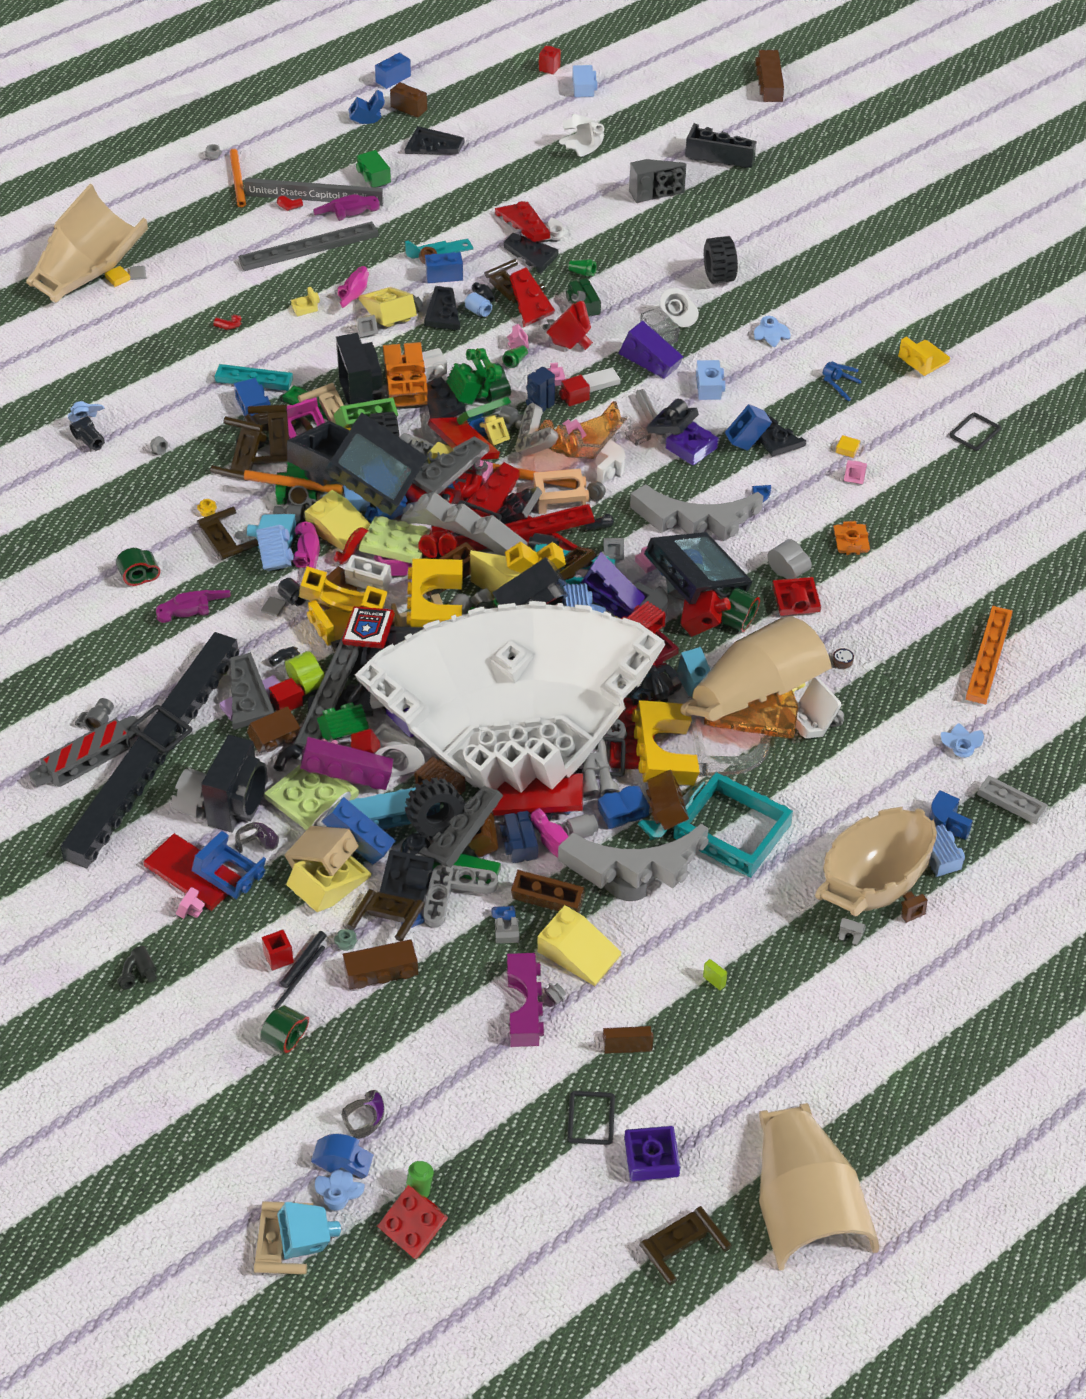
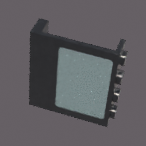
[324,412,428,516]
[644,532,753,604]

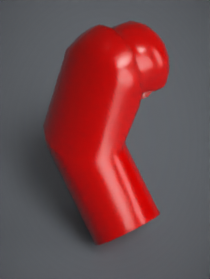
[277,196,303,210]
[214,315,242,330]

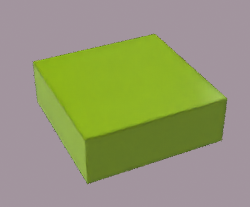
[703,959,727,991]

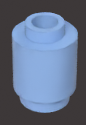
[465,292,492,317]

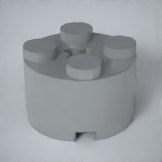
[171,768,206,820]

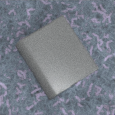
[130,266,147,280]
[261,596,286,617]

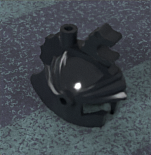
[629,662,682,706]

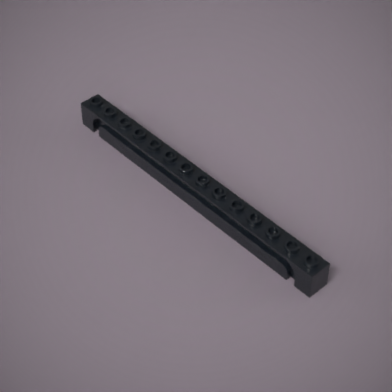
[60,632,240,869]

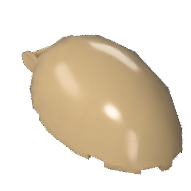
[815,806,937,916]

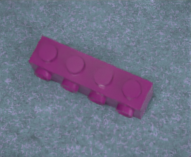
[300,737,393,790]

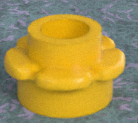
[197,499,217,517]

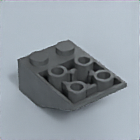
[629,159,686,203]

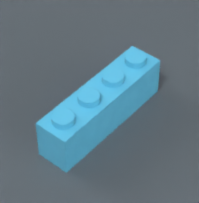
[349,788,440,830]

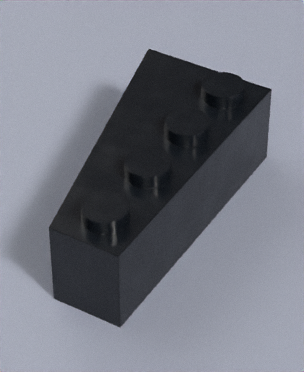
[685,123,757,168]

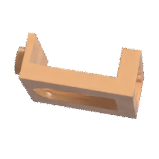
[533,469,589,514]

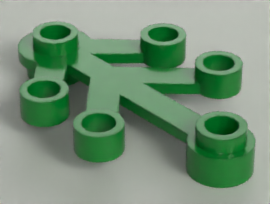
[466,348,502,399]

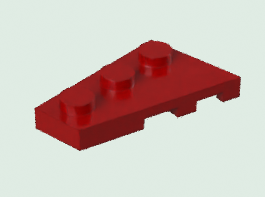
[510,267,555,327]

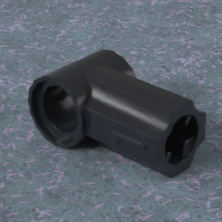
[69,416,105,451]

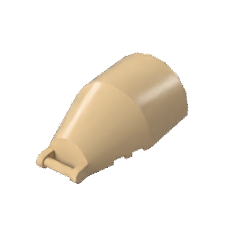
[26,183,148,303]
[681,616,832,721]
[759,1103,879,1271]

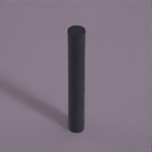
[280,931,327,988]

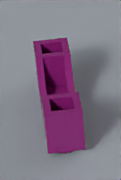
[507,953,544,1047]

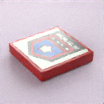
[342,606,395,649]

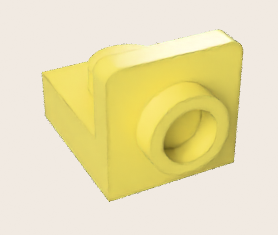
[291,287,320,317]
[480,415,510,446]

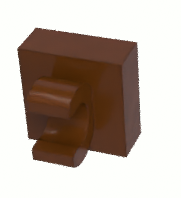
[901,891,928,923]

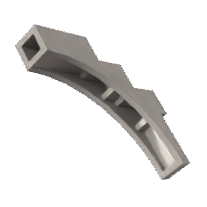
[630,484,763,541]
[400,492,528,556]
[558,824,709,888]

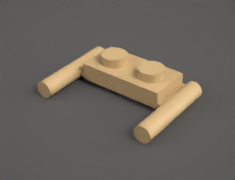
[298,383,344,424]
[254,1201,314,1274]

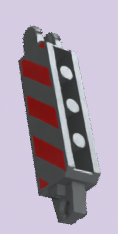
[29,716,140,787]

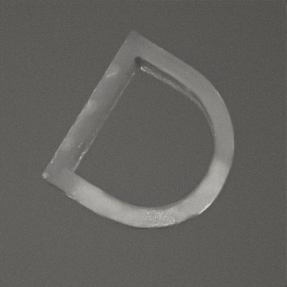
[687,697,771,777]

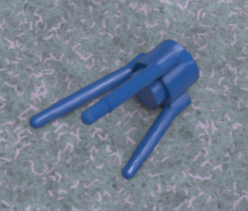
[822,361,861,401]

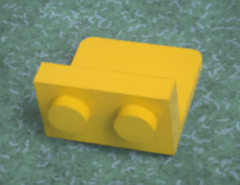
[898,337,950,376]
[307,599,351,646]

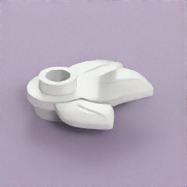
[545,218,565,241]

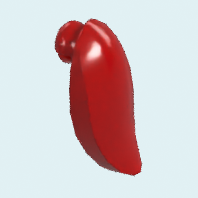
[334,527,369,565]

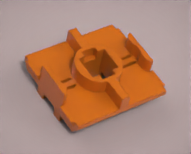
[833,521,870,555]

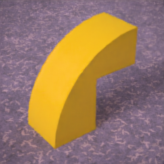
[505,541,566,573]

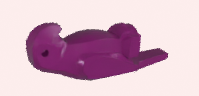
[313,194,380,221]
[156,590,231,623]

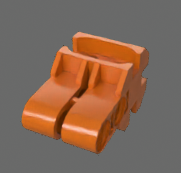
[383,342,428,407]

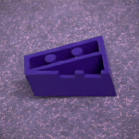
[618,320,684,379]
[579,552,645,618]

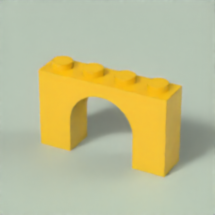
[407,559,462,627]
[299,566,387,614]
[632,700,700,786]

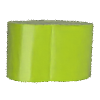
[285,651,325,696]

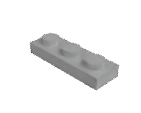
[977,775,1048,825]

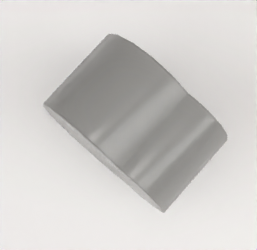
[767,539,812,579]

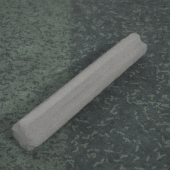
[635,389,669,444]

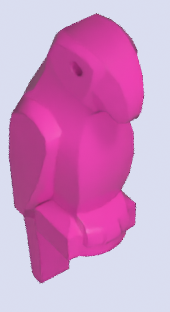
[337,266,369,308]
[293,522,320,569]
[531,808,569,858]

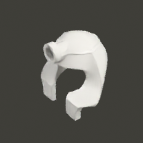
[559,114,604,157]

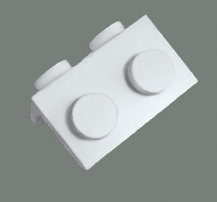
[780,678,841,738]

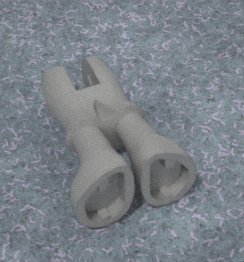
[582,738,620,800]

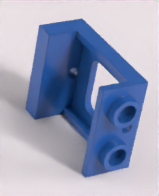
[192,831,266,899]

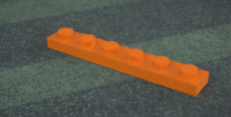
[965,606,1013,705]

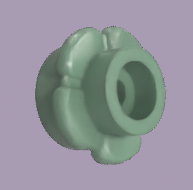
[334,929,357,951]

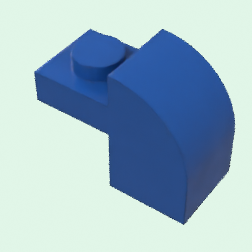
[348,90,385,124]
[929,790,973,840]
[311,1134,374,1179]

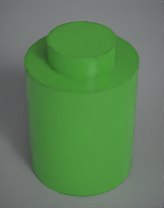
[405,1161,434,1198]

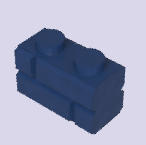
[526,367,555,412]
[499,811,538,863]

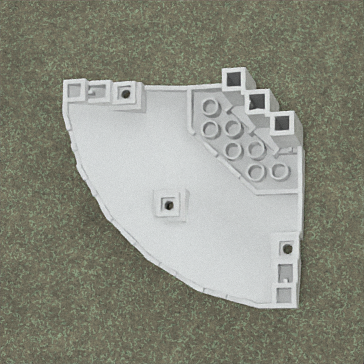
[355,601,665,793]

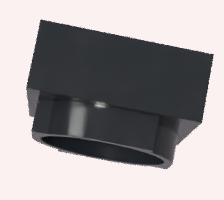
[336,333,383,405]
[287,421,372,486]
[492,557,569,606]
[201,734,268,833]

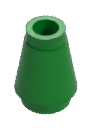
[568,259,596,277]
[502,345,528,368]

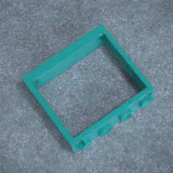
[674,772,793,878]

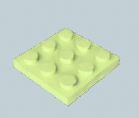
[359,516,430,563]
[264,764,359,830]

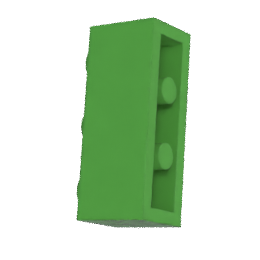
[333,397,398,428]

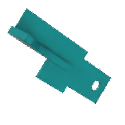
[405,239,474,259]
[638,781,705,841]

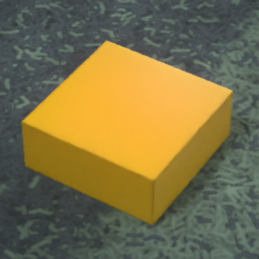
[105,266,130,287]
[835,435,861,458]

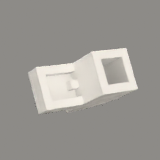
[596,439,625,484]

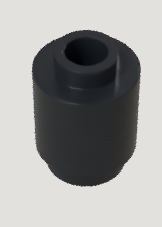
[528,533,559,550]
[277,578,306,606]

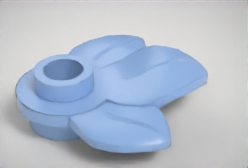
[754,316,791,347]
[68,401,105,422]
[941,723,984,758]
[315,1168,365,1210]

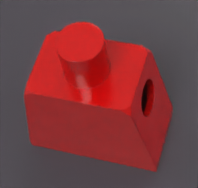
[681,590,731,637]

